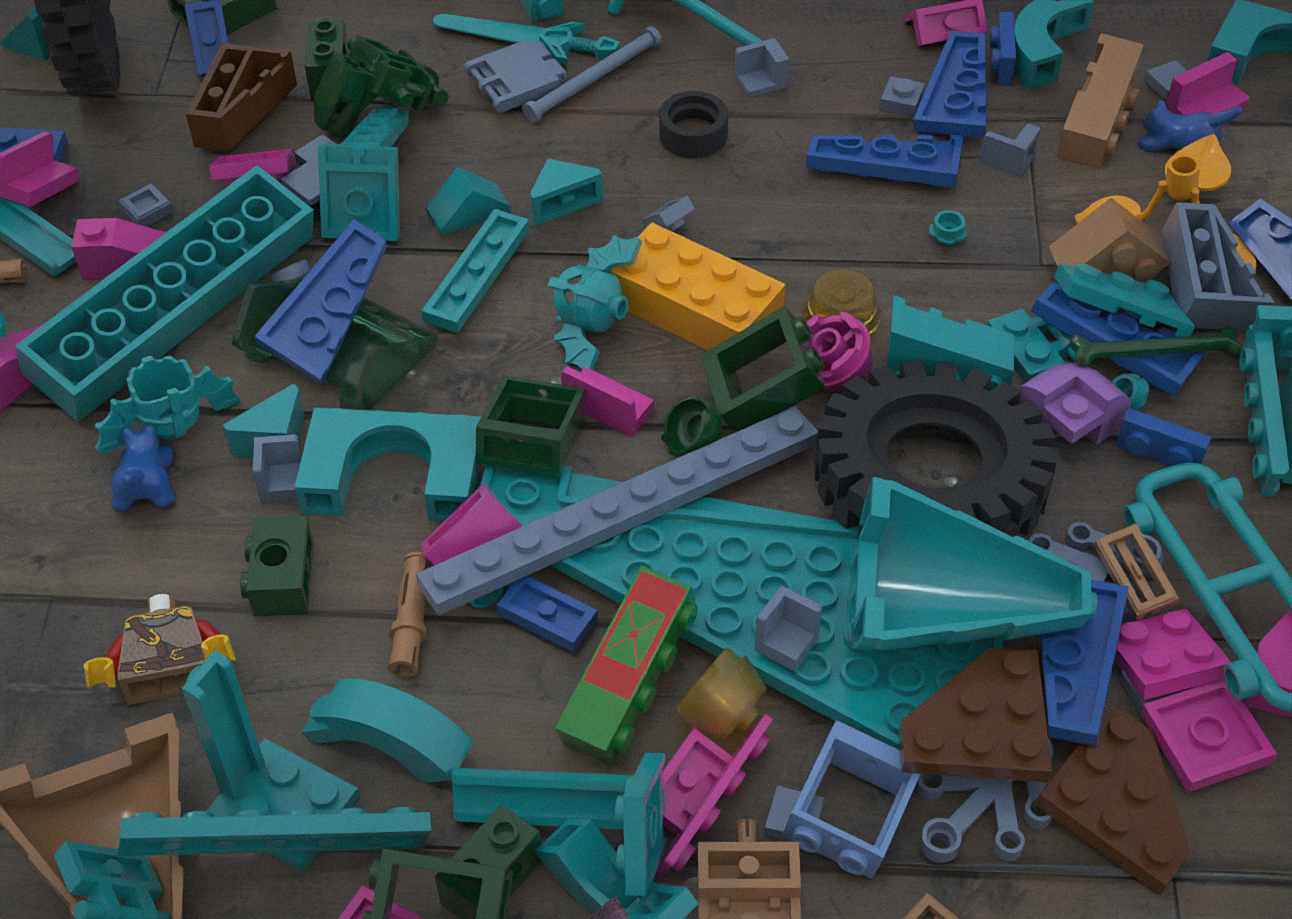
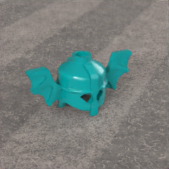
[547,235,642,370]
[95,355,241,454]

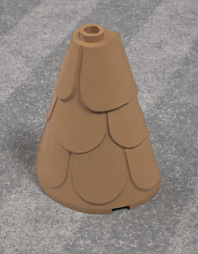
[0,713,184,919]

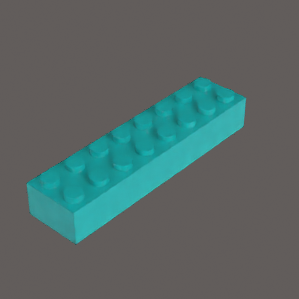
[15,165,314,422]

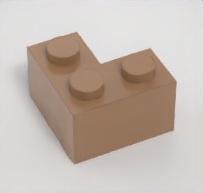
[1048,198,1171,282]

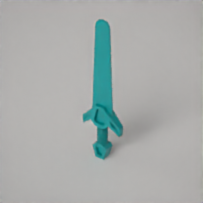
[433,14,620,65]

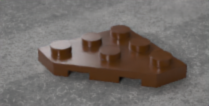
[899,647,1052,782]
[1034,703,1190,895]

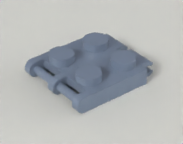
[463,40,568,113]

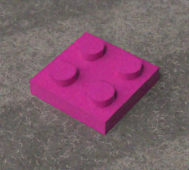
[209,148,295,186]
[1114,608,1231,700]
[1140,679,1277,793]

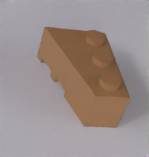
[1057,33,1144,169]

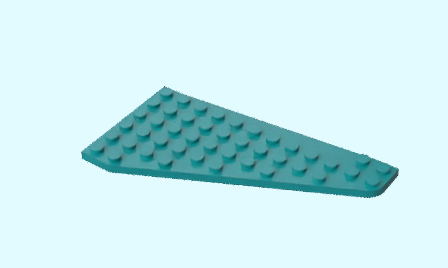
[480,465,1003,750]

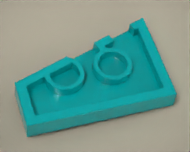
[1054,263,1195,337]

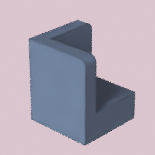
[735,38,789,97]
[980,123,1041,178]
[281,160,320,206]
[253,434,302,503]
[755,586,822,672]

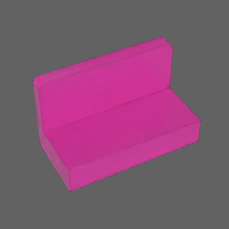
[904,0,988,47]
[1166,52,1250,114]
[0,131,78,207]
[561,367,654,437]
[421,483,523,565]

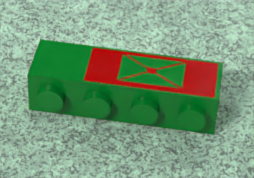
[555,566,698,766]

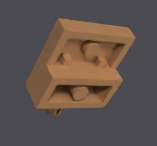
[698,819,801,919]

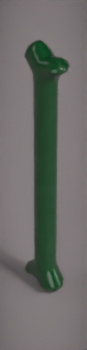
[1069,327,1242,367]

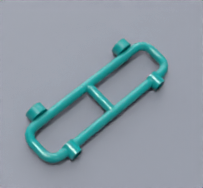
[1123,462,1292,712]

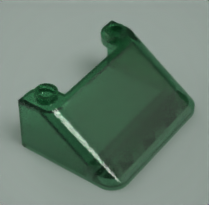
[231,278,438,410]

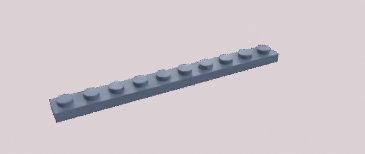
[416,406,818,616]

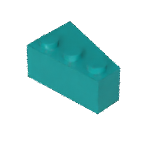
[886,295,1014,392]

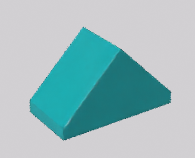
[0,7,50,60]
[530,159,603,226]
[426,167,511,236]
[222,384,305,458]

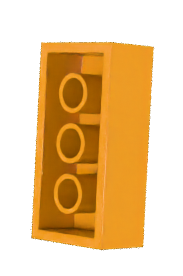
[608,222,786,351]

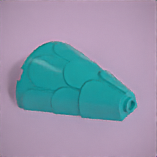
[847,477,1097,651]

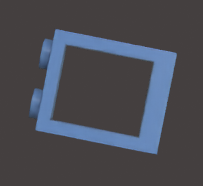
[782,720,920,879]

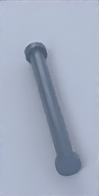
[522,26,662,124]

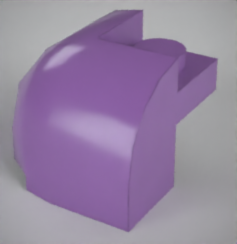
[1016,362,1131,445]

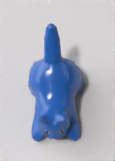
[1138,100,1243,153]
[111,426,176,512]

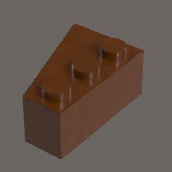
[186,43,297,152]

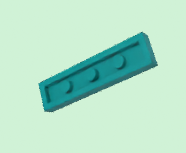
[421,209,530,333]

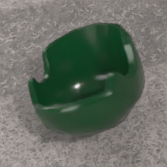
[661,395,723,457]

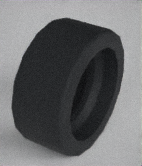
[659,91,728,157]

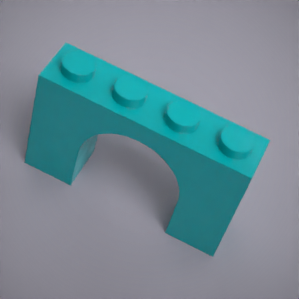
[1207,0,1292,84]
[294,408,482,522]

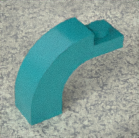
[1014,0,1094,90]
[301,678,473,783]
[535,818,698,919]

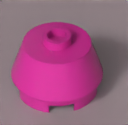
[792,311,873,394]

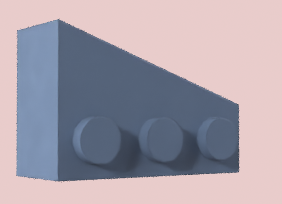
[1161,202,1275,331]

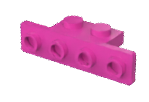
[655,713,773,878]

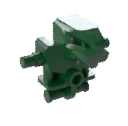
[314,35,449,135]

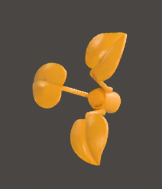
[1075,134,1256,271]

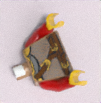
[84,594,236,705]

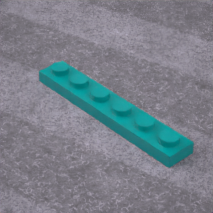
[118,807,431,856]

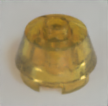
[802,269,882,335]
[675,646,767,742]

